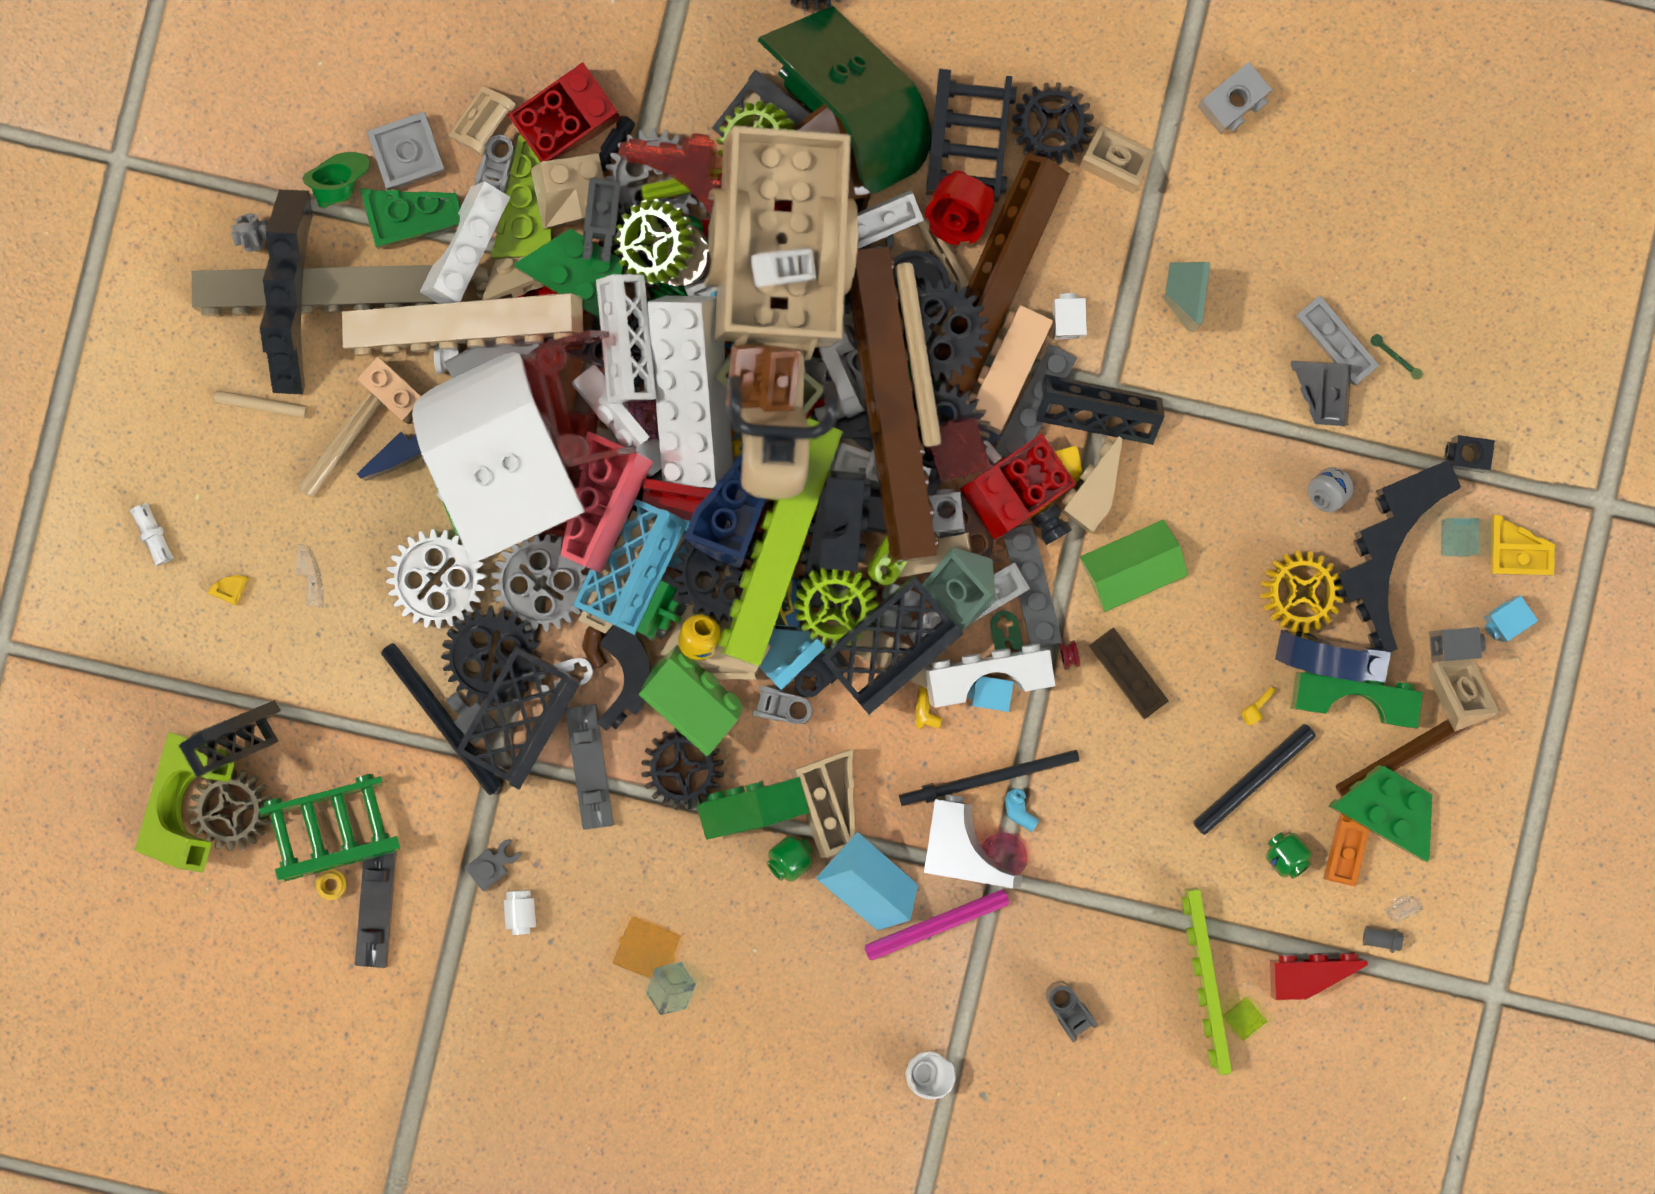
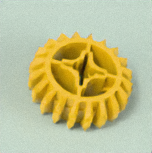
[1260,550,1343,633]

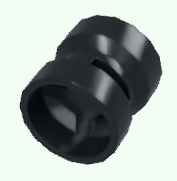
[1031,504,1072,545]

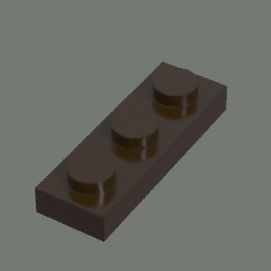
[1088,627,1169,719]

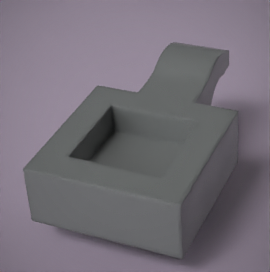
[446,692,498,745]

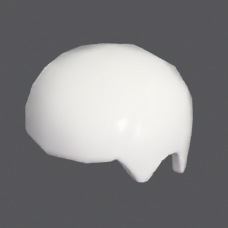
[905,1051,956,1100]

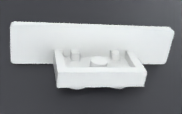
[572,365,662,477]

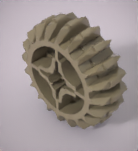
[189,768,272,851]

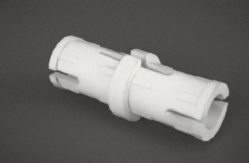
[130,503,174,566]

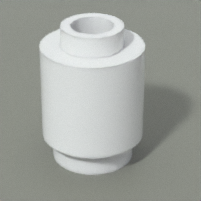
[503,890,536,935]

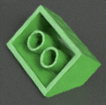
[639,645,744,756]

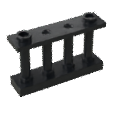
[925,69,1017,203]

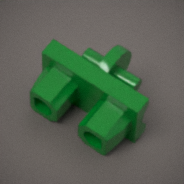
[637,581,683,639]

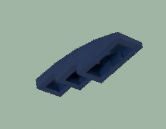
[357,432,423,481]

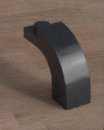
[597,626,652,731]

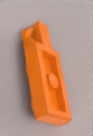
[1323,814,1370,887]

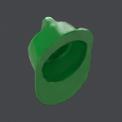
[302,152,370,208]

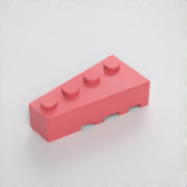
[560,431,653,574]

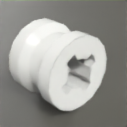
[434,344,462,375]

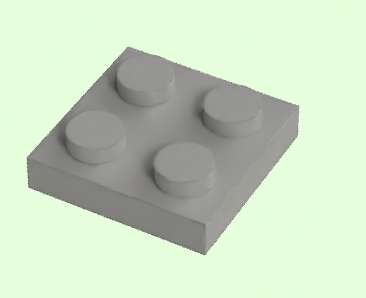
[367,112,446,190]

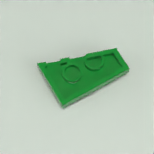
[360,188,461,249]

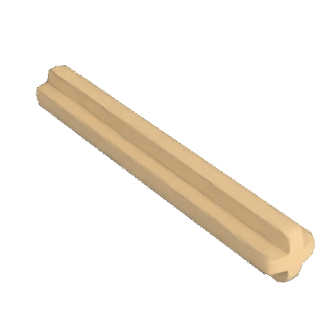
[299,393,382,497]

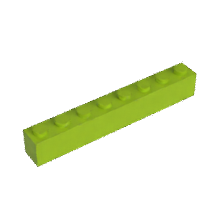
[719,418,843,666]

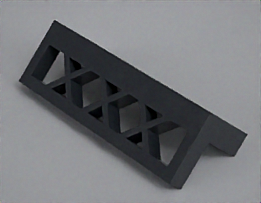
[1036,374,1165,445]
[178,700,281,778]

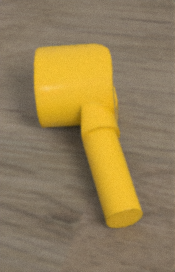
[1242,686,1276,726]

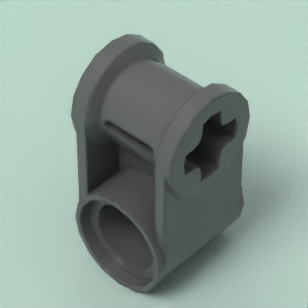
[1046,981,1098,1042]

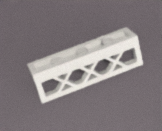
[596,275,656,404]

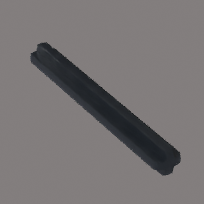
[1193,724,1316,835]

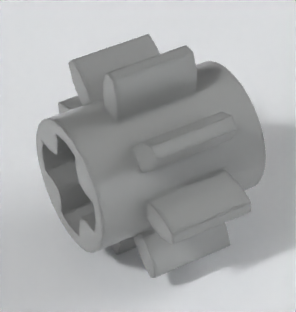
[231,213,268,252]

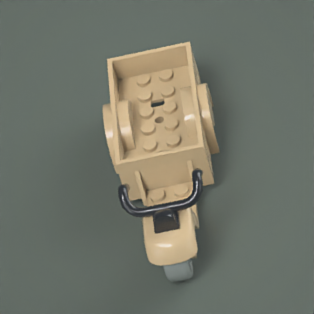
[705,126,858,499]

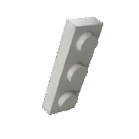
[1295,296,1379,386]

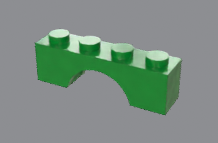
[1290,671,1423,729]

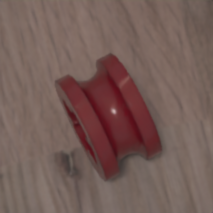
[1059,640,1080,670]

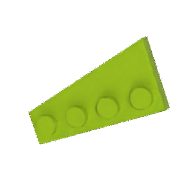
[491,135,552,259]

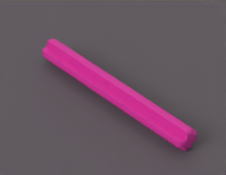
[865,890,1009,960]

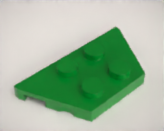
[514,228,624,319]
[1328,765,1432,862]

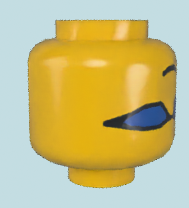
[678,614,721,661]

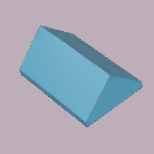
[816,832,918,931]

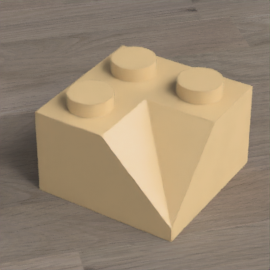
[531,153,604,229]

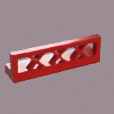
[642,478,767,534]

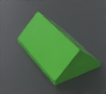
[1080,519,1188,612]

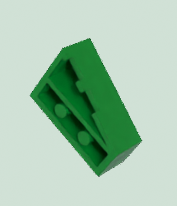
[696,777,809,840]

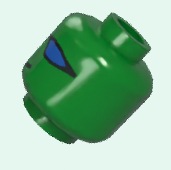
[1266,832,1312,879]

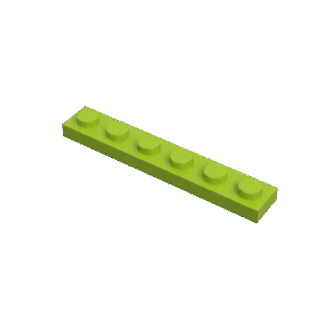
[1181,887,1232,1075]

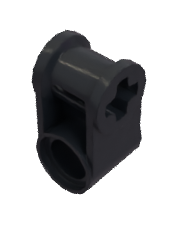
[794,643,849,698]

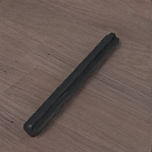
[381,643,502,795]

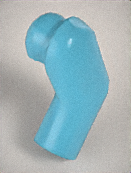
[1005,788,1039,832]

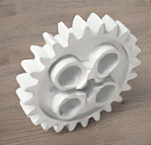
[386,529,487,629]

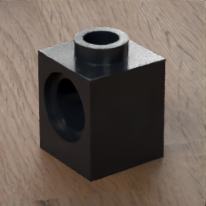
[1444,435,1495,473]

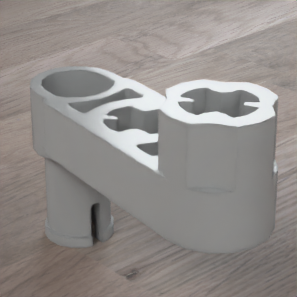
[814,324,866,422]

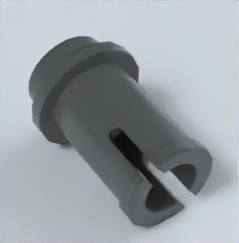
[1363,926,1404,953]

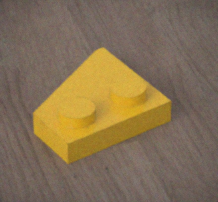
[1490,515,1555,576]

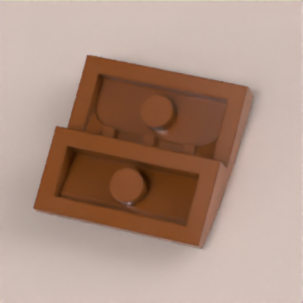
[726,344,801,412]

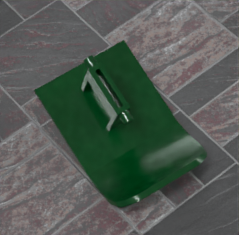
[757,6,931,194]

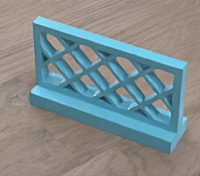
[573,499,688,635]

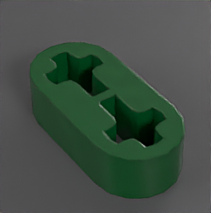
[990,611,1023,652]

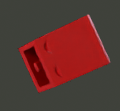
[508,62,620,162]
[960,433,1076,540]

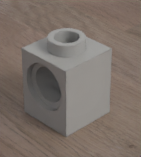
[929,489,965,538]

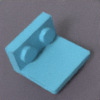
[760,629,826,690]

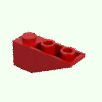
[1270,953,1368,1000]

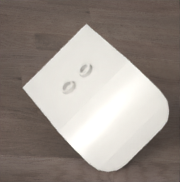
[412,352,585,564]

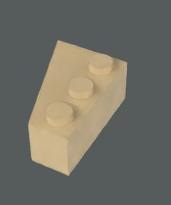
[790,749,855,858]

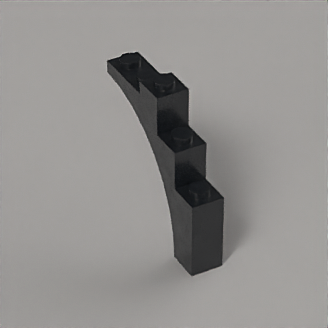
[259,190,313,394]
[1334,460,1461,652]

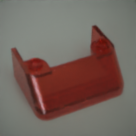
[523,330,637,471]

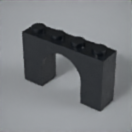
[797,480,886,616]

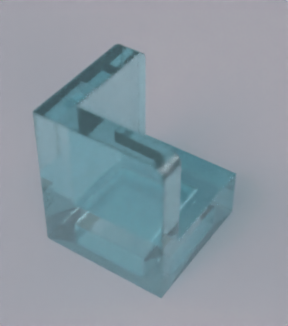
[1441,518,1479,557]
[647,962,696,1015]

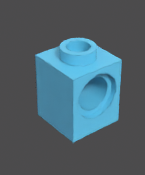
[1484,595,1538,642]
[966,676,1014,712]

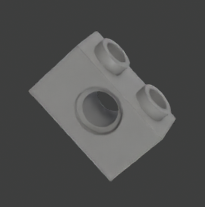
[1198,62,1272,134]

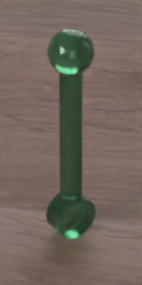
[1370,334,1423,380]

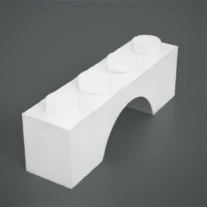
[420,181,510,304]
[924,643,1055,708]

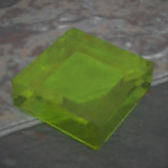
[1223,997,1267,1041]

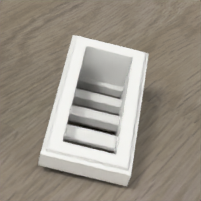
[751,248,816,287]

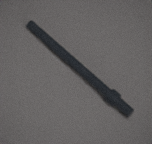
[899,749,1080,806]

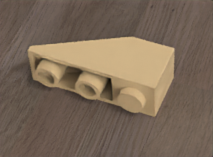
[1061,437,1123,534]

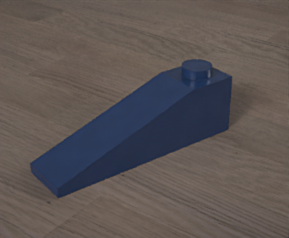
[684,452,766,568]

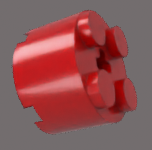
[925,170,995,245]

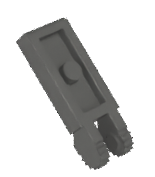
[583,178,621,262]

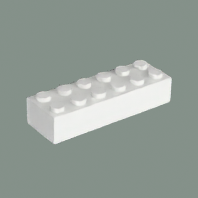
[647,296,733,488]

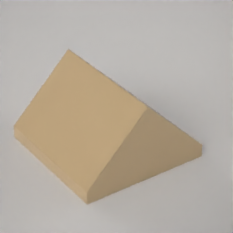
[1079,125,1155,194]
[1428,659,1499,732]

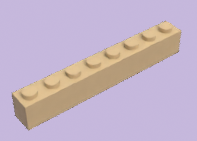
[342,293,583,356]

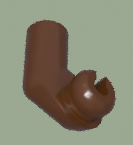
[582,626,607,670]

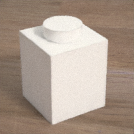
[1052,293,1087,340]

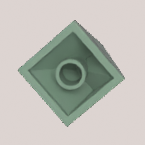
[1162,262,1210,332]
[922,547,998,631]

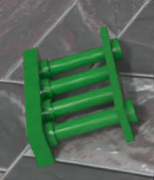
[259,774,400,884]

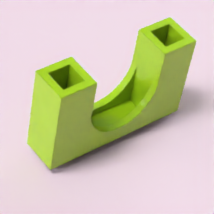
[134,732,235,873]

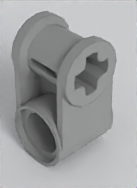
[474,135,516,194]
[752,685,813,724]

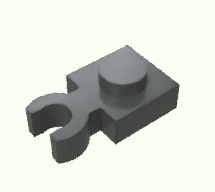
[464,839,522,892]

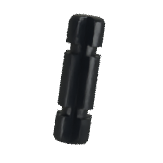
[596,115,635,172]

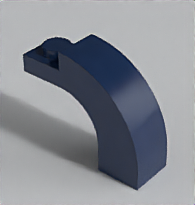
[1275,630,1391,682]

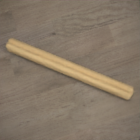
[895,263,941,447]

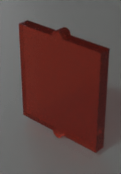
[931,417,991,481]

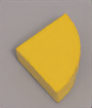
[207,575,249,606]

